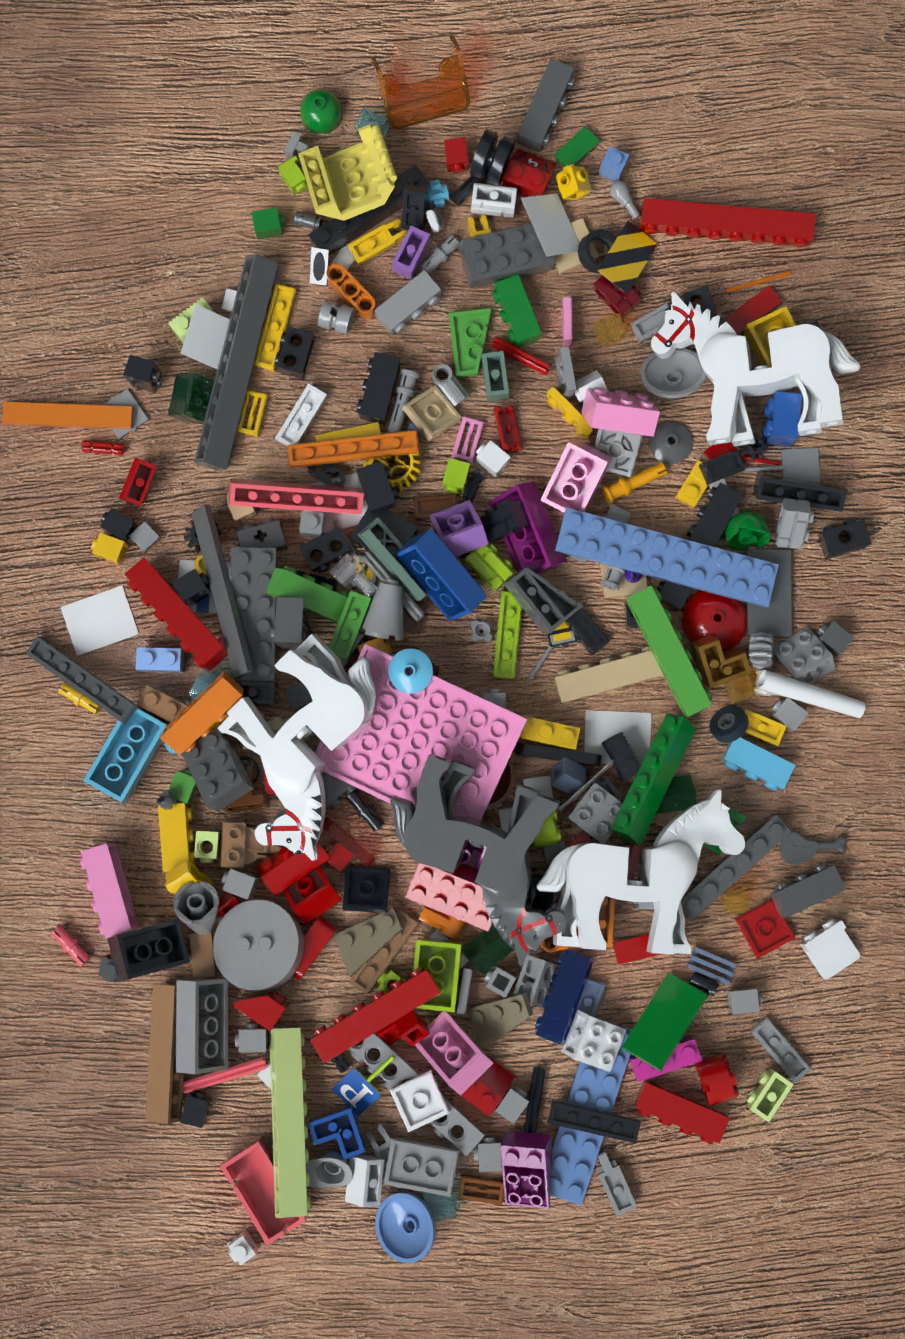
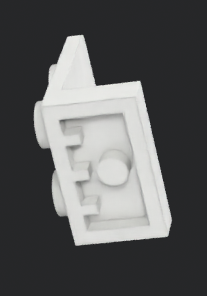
[561,1010,626,1072]

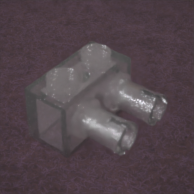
[330,553,378,598]

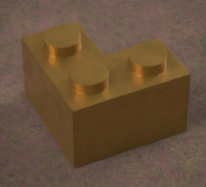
[690,635,751,688]

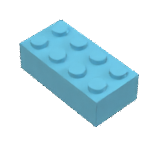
[83,708,167,803]

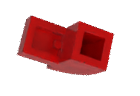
[377,1010,430,1047]

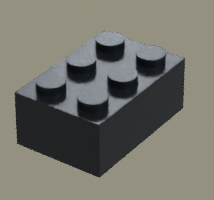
[107,919,190,983]

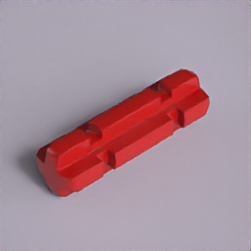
[81,440,125,456]

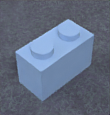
[136,647,185,673]

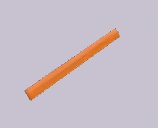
[726,271,792,293]

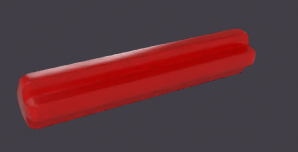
[491,336,551,375]

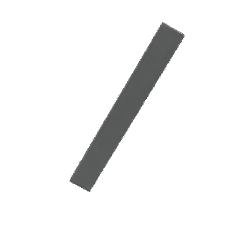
[191,504,254,679]

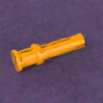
[601,462,667,504]

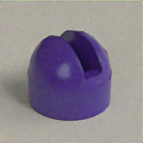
[624,570,642,583]

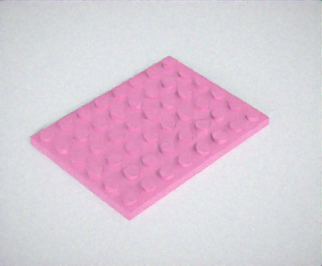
[315,644,528,842]

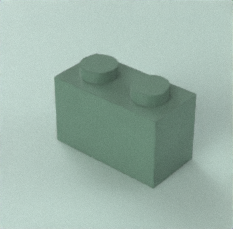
[481,351,509,403]

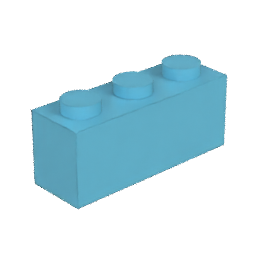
[721,737,795,791]

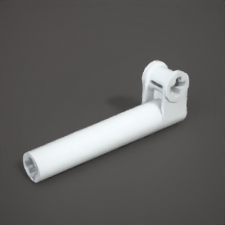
[751,670,866,718]

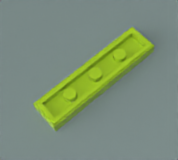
[493,590,522,680]

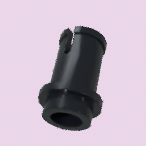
[689,971,719,996]

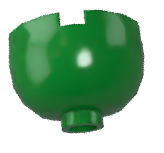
[300,89,342,134]
[726,510,770,551]

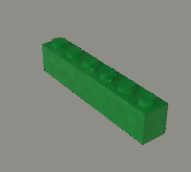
[611,713,696,846]

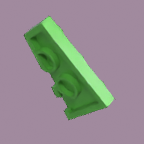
[449,308,491,378]

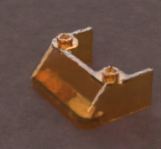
[371,35,470,129]

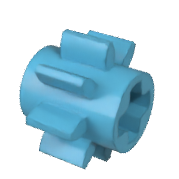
[429,180,449,208]

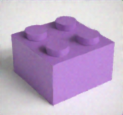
[429,500,488,557]

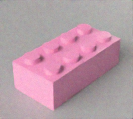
[80,843,140,939]

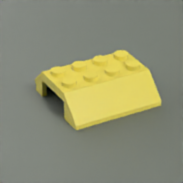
[298,124,397,221]

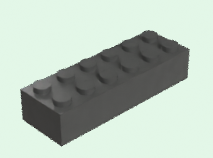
[230,547,277,681]

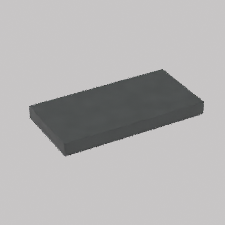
[746,549,792,637]

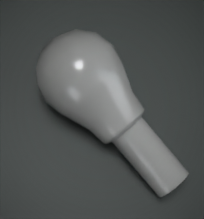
[610,181,641,219]

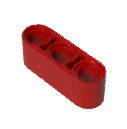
[293,915,338,981]

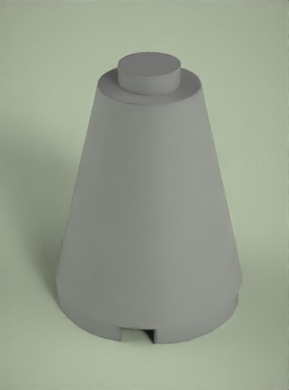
[360,578,404,640]
[174,881,219,935]

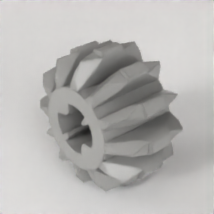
[749,632,774,670]

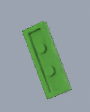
[329,591,372,661]

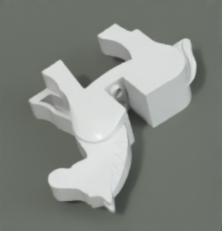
[536,790,745,954]

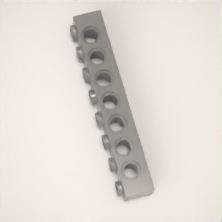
[348,1010,485,1156]

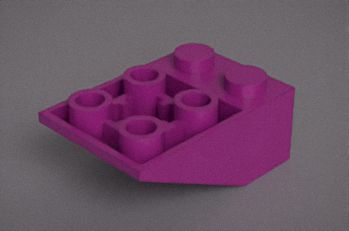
[500,1131,552,1209]

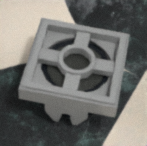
[594,429,643,477]

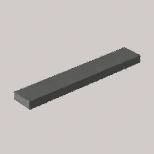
[25,636,138,724]

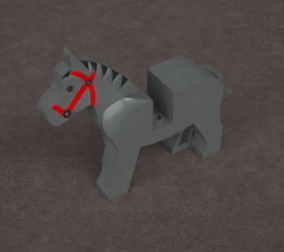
[390,754,568,966]

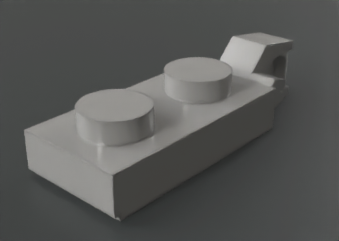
[596,1150,637,1216]

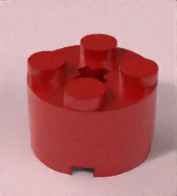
[695,1053,739,1106]

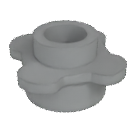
[471,620,492,642]

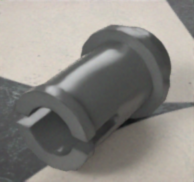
[294,211,323,231]

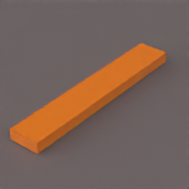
[2,402,134,429]
[288,430,420,468]

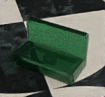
[655,775,696,815]
[462,923,513,975]

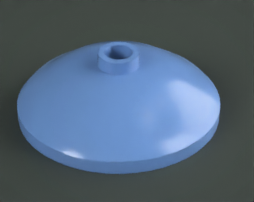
[375,1192,436,1263]

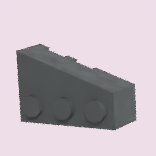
[504,567,584,635]

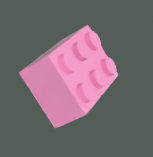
[581,387,660,437]
[541,438,612,512]
[415,1011,493,1095]

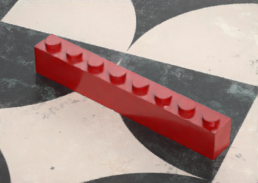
[640,198,816,248]

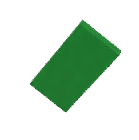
[622,973,708,1072]

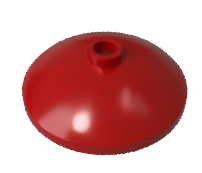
[682,590,747,652]

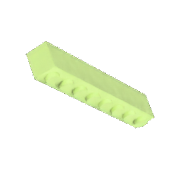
[269,1028,310,1218]

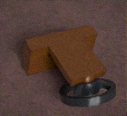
[223,756,270,813]

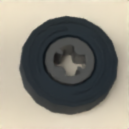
[709,705,749,743]

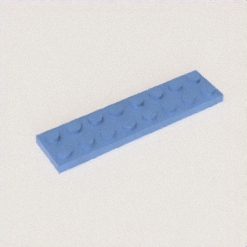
[550,1017,632,1206]

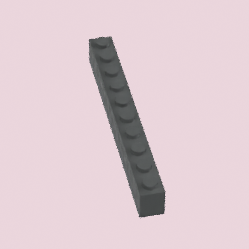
[194,254,278,471]

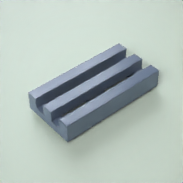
[686,947,737,985]

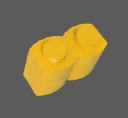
[165,860,214,894]

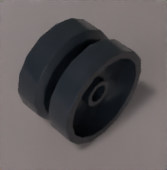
[470,129,516,186]

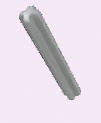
[362,551,425,621]

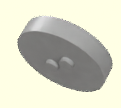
[213,900,304,991]

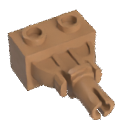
[219,822,282,868]

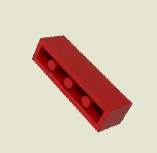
[634,1080,730,1144]

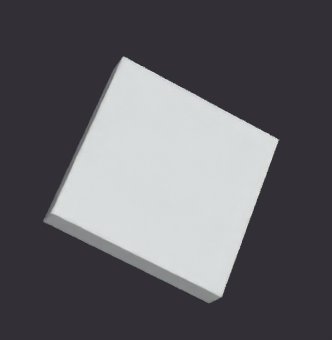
[390,1070,450,1132]

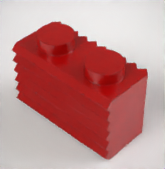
[119,458,157,506]

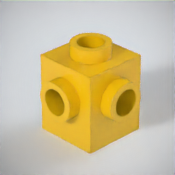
[556,164,592,201]

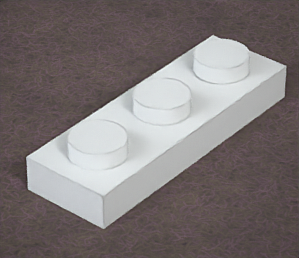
[275,383,327,447]

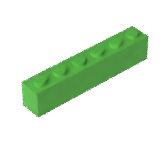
[626,585,713,718]

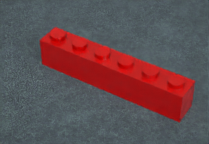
[124,557,228,671]
[310,967,442,1063]

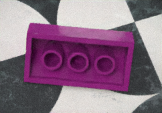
[489,481,567,575]

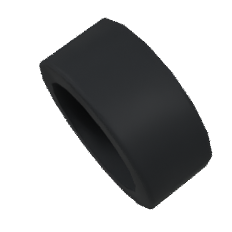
[578,229,616,273]

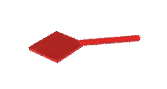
[704,442,781,466]

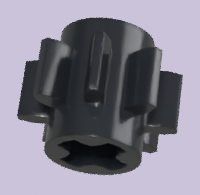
[739,433,768,461]

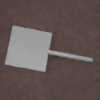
[742,448,820,483]

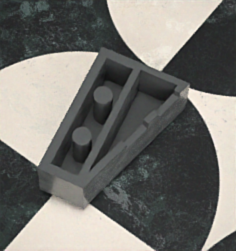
[271,597,311,650]

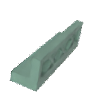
[358,517,426,601]

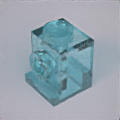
[355,106,390,138]

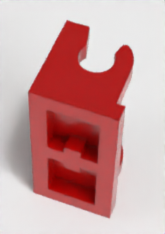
[493,405,523,454]

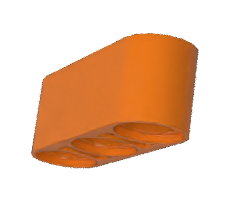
[326,263,376,319]

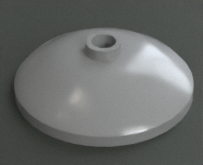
[641,348,706,398]

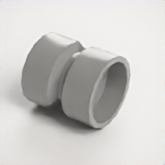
[318,299,355,335]

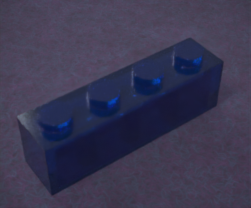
[535,949,595,1045]

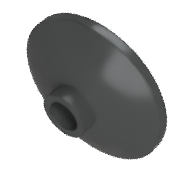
[649,421,692,464]

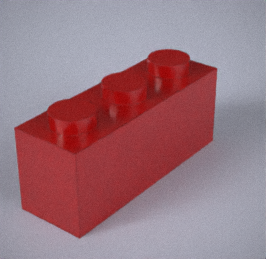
[256,840,330,896]

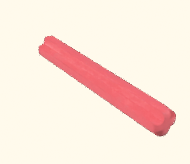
[183,1057,268,1093]

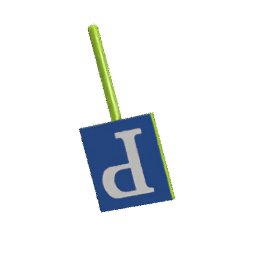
[332,1055,395,1116]

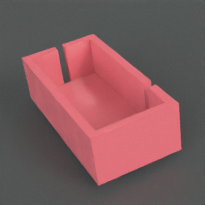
[220,1137,308,1245]

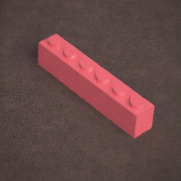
[228,479,364,515]

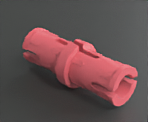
[50,925,91,967]

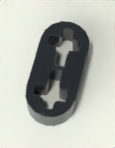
[308,463,346,487]

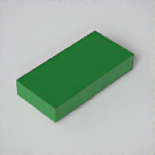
[554,126,600,167]

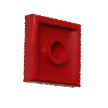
[735,899,796,959]

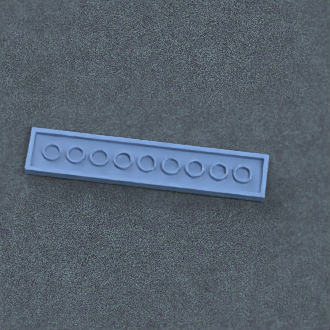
[555,507,779,608]

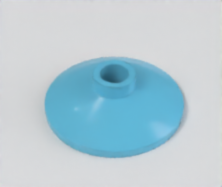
[388,649,433,694]

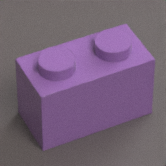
[392,226,431,280]

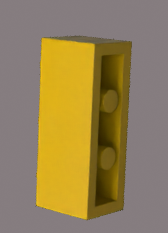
[519,715,580,751]
[158,803,196,872]

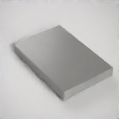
[383,1137,459,1197]

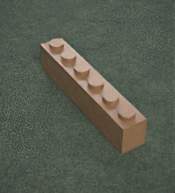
[145,983,184,1124]

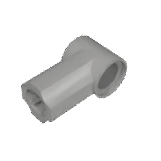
[432,364,469,408]

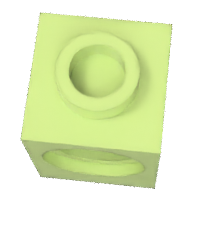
[194,831,221,863]

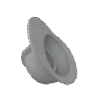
[306,1151,352,1188]

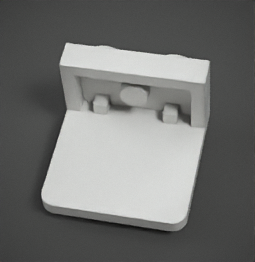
[799,918,860,979]

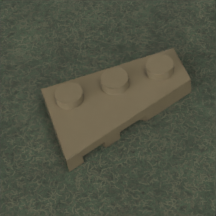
[333,908,403,977]
[467,992,533,1051]

